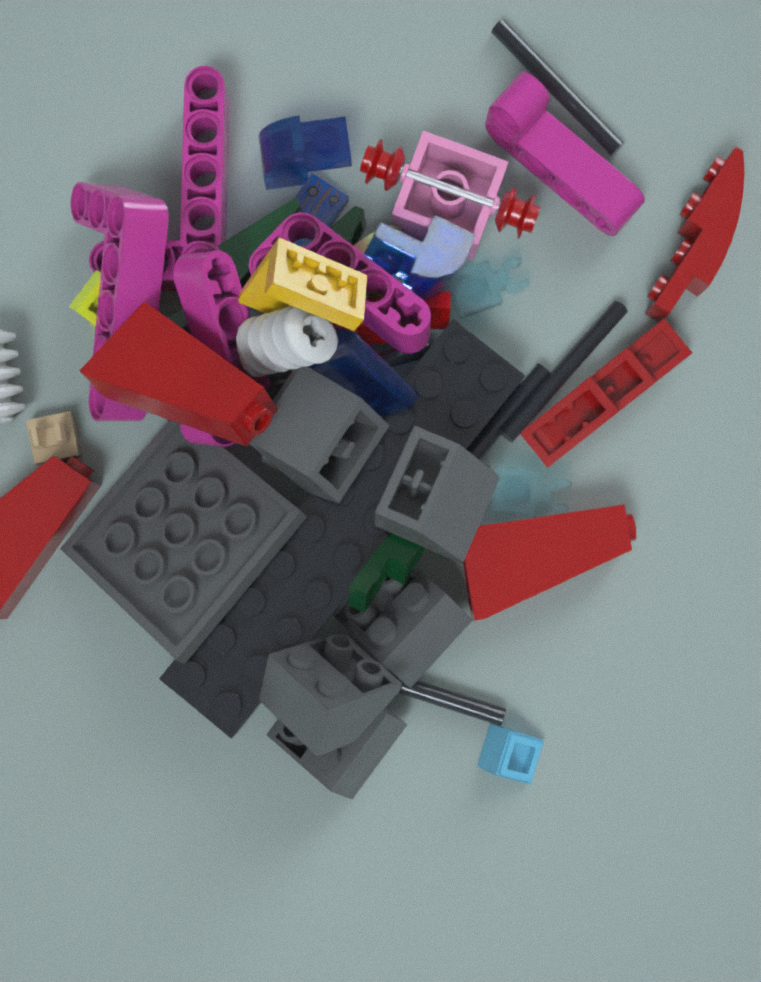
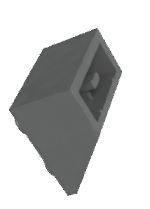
[249,367,390,503]
[375,425,500,564]
[335,567,473,688]
[259,631,402,757]
[266,707,408,799]

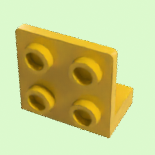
[238,238,367,331]

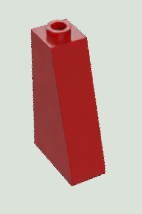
[79,301,278,446]
[0,456,101,619]
[463,504,637,621]

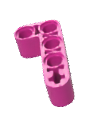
[485,72,645,237]
[249,212,431,354]
[173,250,272,447]

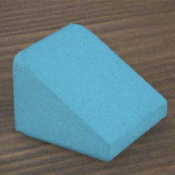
[478,724,544,784]

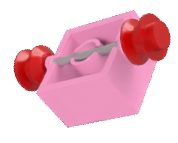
[360,131,541,260]

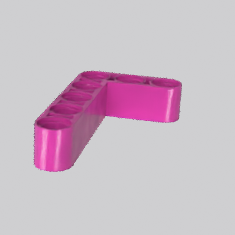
[89,66,230,292]
[70,182,169,421]

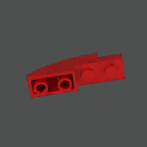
[645,146,745,323]

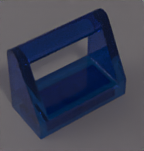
[308,327,418,417]

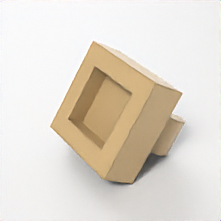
[26,411,83,466]

